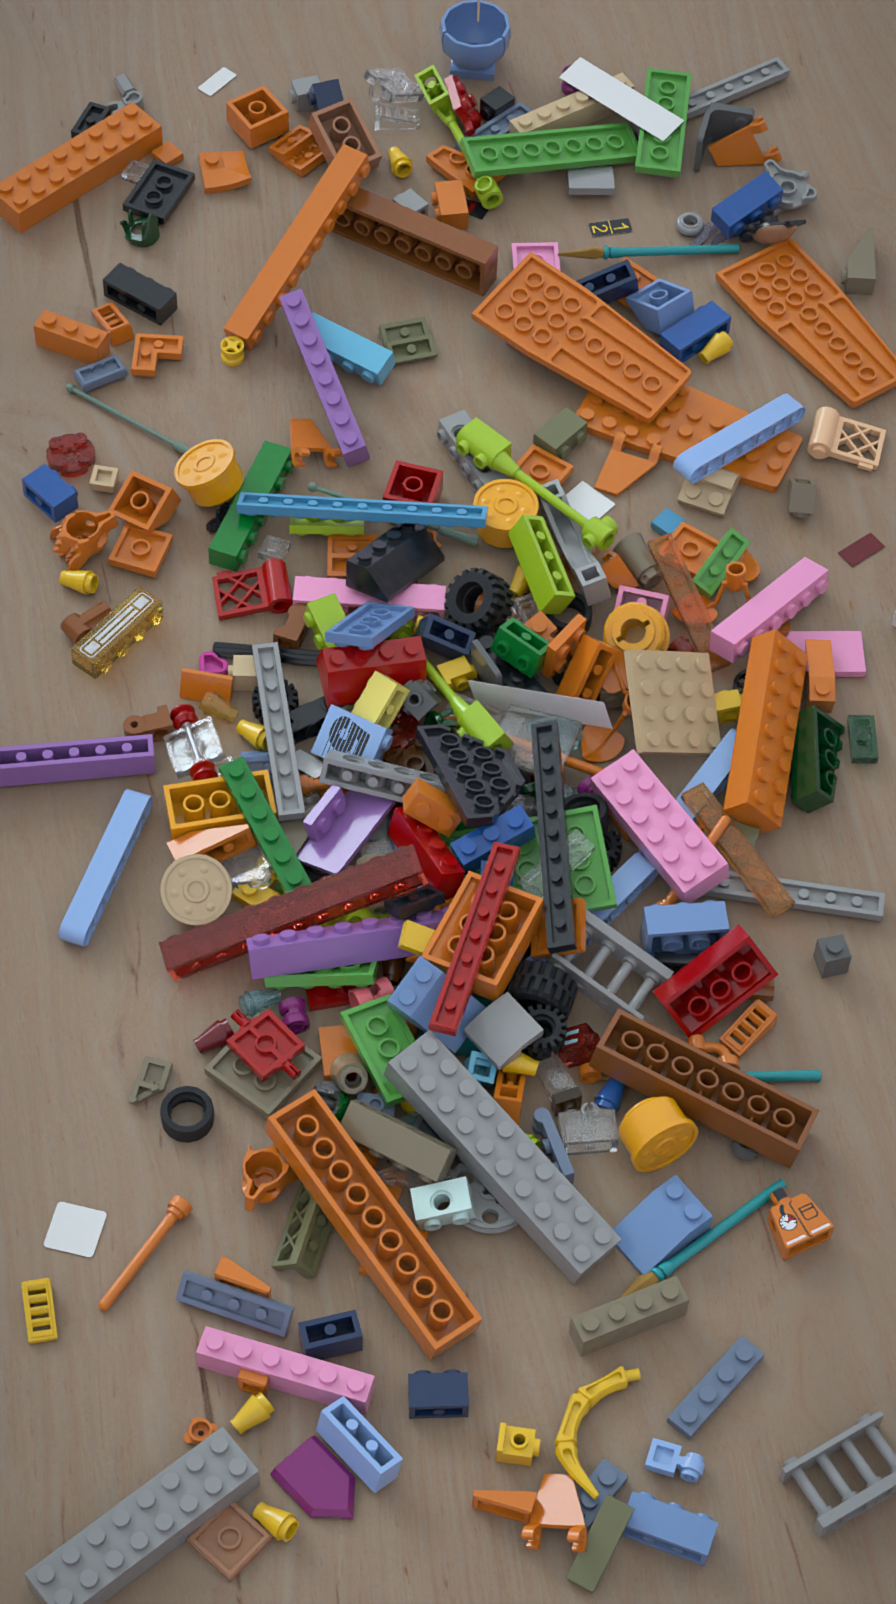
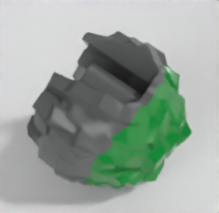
[311,1081,350,1121]

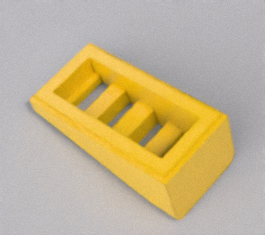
[21,1278,58,1344]

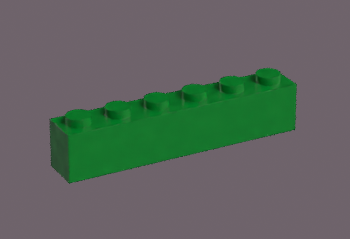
[208,441,294,572]

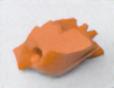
[49,510,119,570]
[242,1145,299,1212]

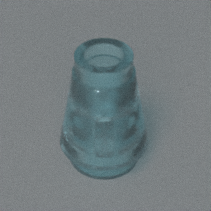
[239,988,282,1017]

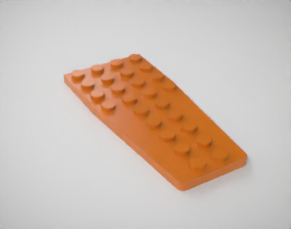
[715,237,896,408]
[472,252,691,423]
[576,385,802,493]

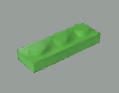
[689,527,750,599]

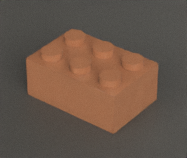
[308,97,382,170]

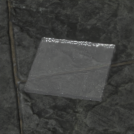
[500,704,582,772]

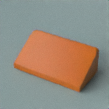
[180,668,234,706]

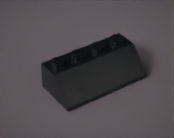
[346,523,445,603]

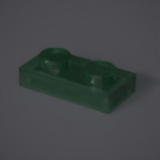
[847,715,879,764]

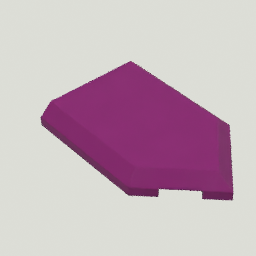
[270,1435,355,1519]

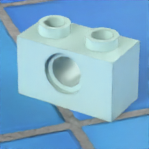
[410,1176,476,1231]

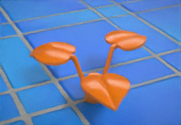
[672,548,791,635]
[580,646,632,763]

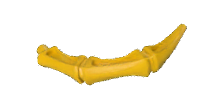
[554,1366,641,1500]

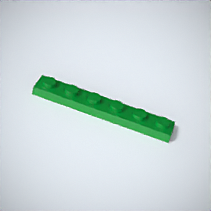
[219,756,312,900]

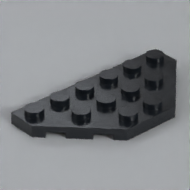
[415,724,525,828]

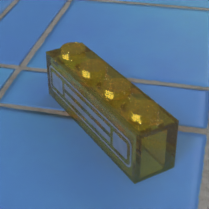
[71,586,164,680]

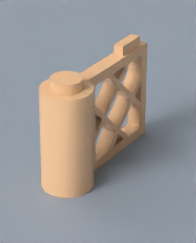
[807,407,886,472]

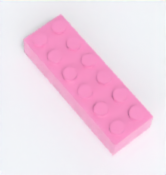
[590,749,730,903]

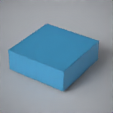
[651,508,686,539]

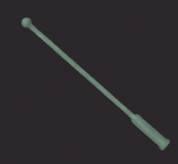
[66,383,190,454]
[308,482,480,548]

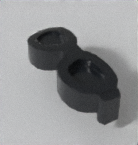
[206,502,230,532]

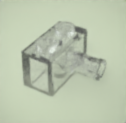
[557,1102,619,1155]

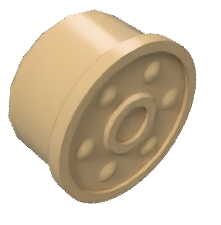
[160,854,232,925]

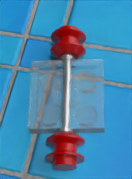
[163,704,226,781]

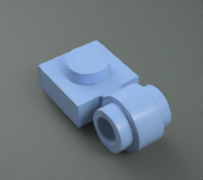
[645,1438,705,1483]

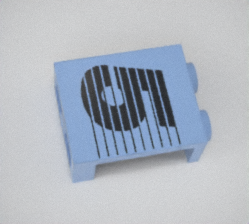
[311,704,393,762]

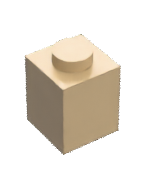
[228,655,258,691]

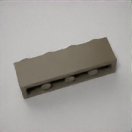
[341,1100,458,1184]
[569,1275,689,1357]

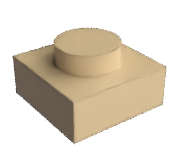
[89,465,119,493]

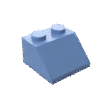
[626,278,695,335]

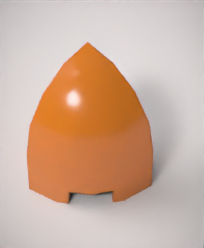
[600,550,639,589]

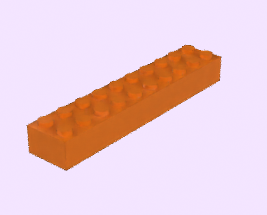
[265,1089,483,1361]

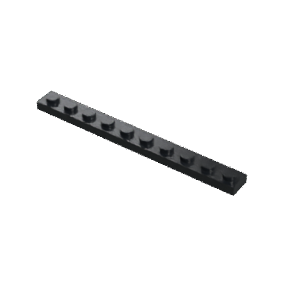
[531,720,577,954]

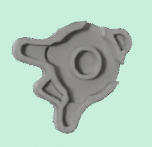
[764,159,818,210]

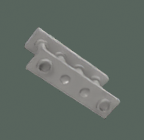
[546,909,674,1020]
[779,1411,896,1538]

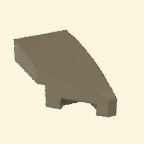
[129,1056,173,1105]

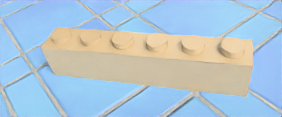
[509,72,635,133]

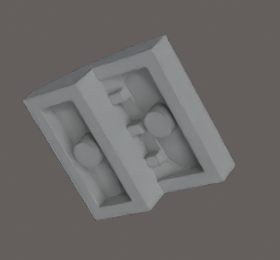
[566,165,615,195]
[463,992,544,1070]

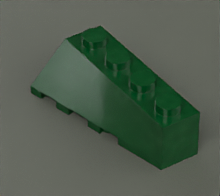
[790,705,845,813]

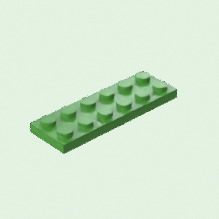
[634,68,692,178]

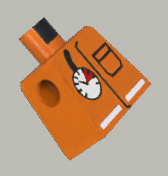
[767,1187,834,1261]

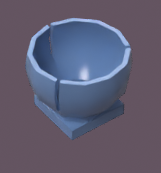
[439,0,511,81]

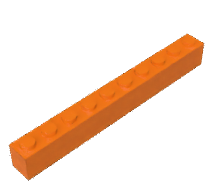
[223,144,371,351]

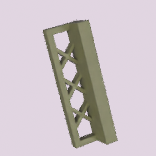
[272,1181,332,1279]

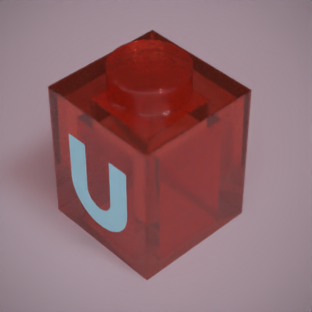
[557,1022,600,1068]

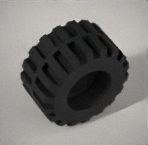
[444,567,514,636]
[504,960,578,1022]

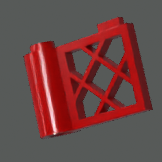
[212,558,293,621]

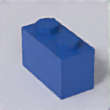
[22,464,78,523]

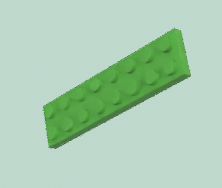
[460,122,638,178]

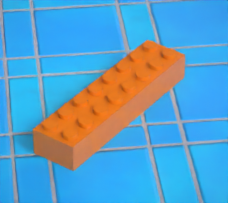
[0,102,163,233]
[723,629,808,834]

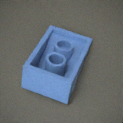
[387,956,486,1054]
[613,1175,713,1275]

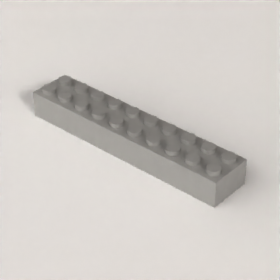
[384,1030,622,1285]

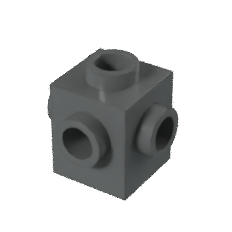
[401,679,442,721]

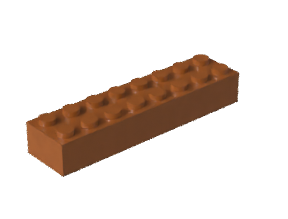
[331,187,498,296]
[589,1008,819,1169]

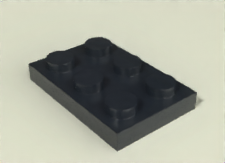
[122,159,195,225]

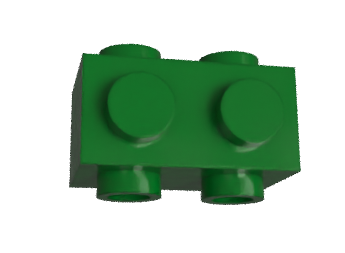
[490,617,550,678]

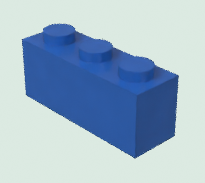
[711,171,783,239]
[659,301,731,363]
[450,804,536,876]

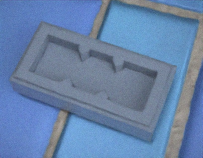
[73,354,127,393]

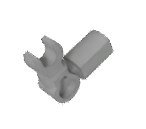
[107,74,144,114]

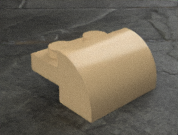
[677,468,741,518]

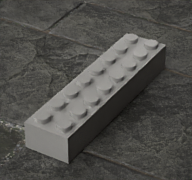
[24,1427,260,1604]

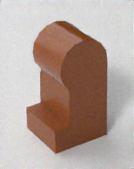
[273,603,309,649]
[123,705,174,742]

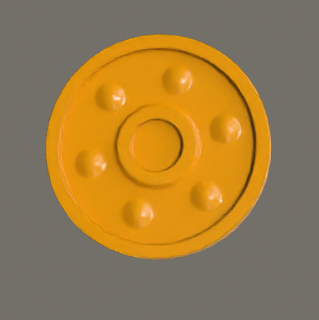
[174,439,244,507]
[473,479,539,548]
[603,602,670,652]
[618,1096,698,1173]

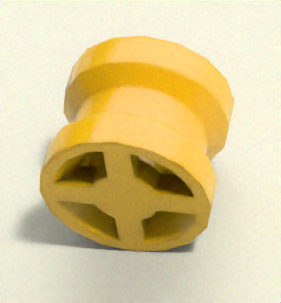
[220,336,245,367]

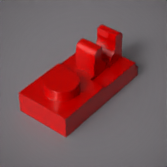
[305,985,356,1012]

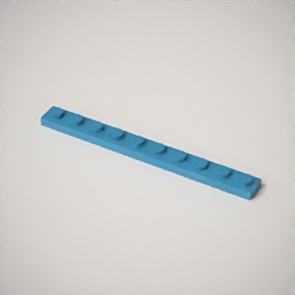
[237,492,488,529]

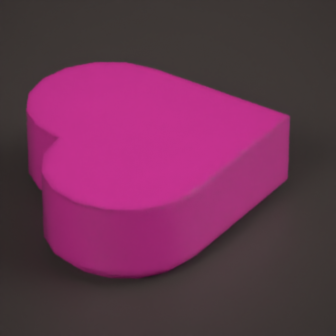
[199,651,229,675]

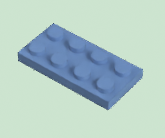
[325,601,415,650]

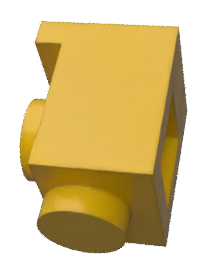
[436,656,477,700]
[714,689,742,725]
[496,1422,541,1467]

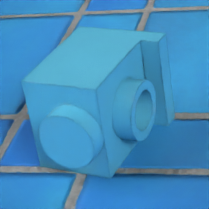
[463,1050,496,1089]

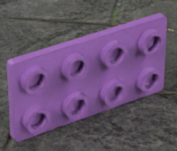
[297,784,396,877]

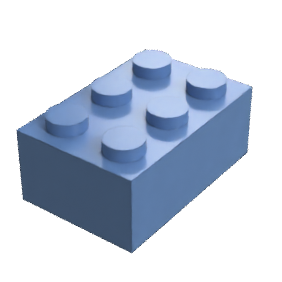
[640,900,729,957]

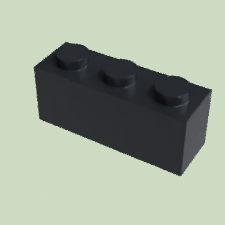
[103,263,178,326]

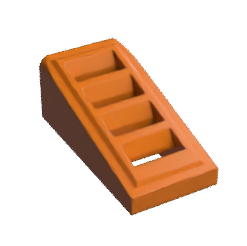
[91,302,134,347]
[719,999,778,1058]
[214,1256,271,1299]
[472,1490,537,1524]

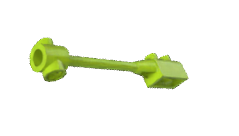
[414,64,503,209]
[456,417,618,551]
[384,620,514,750]

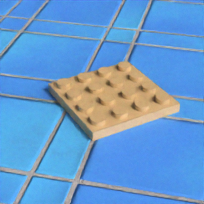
[624,649,721,756]

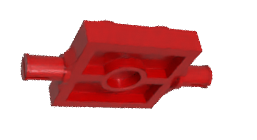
[444,75,482,136]
[226,1008,305,1082]

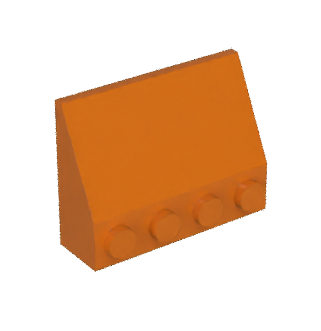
[421,871,545,1001]

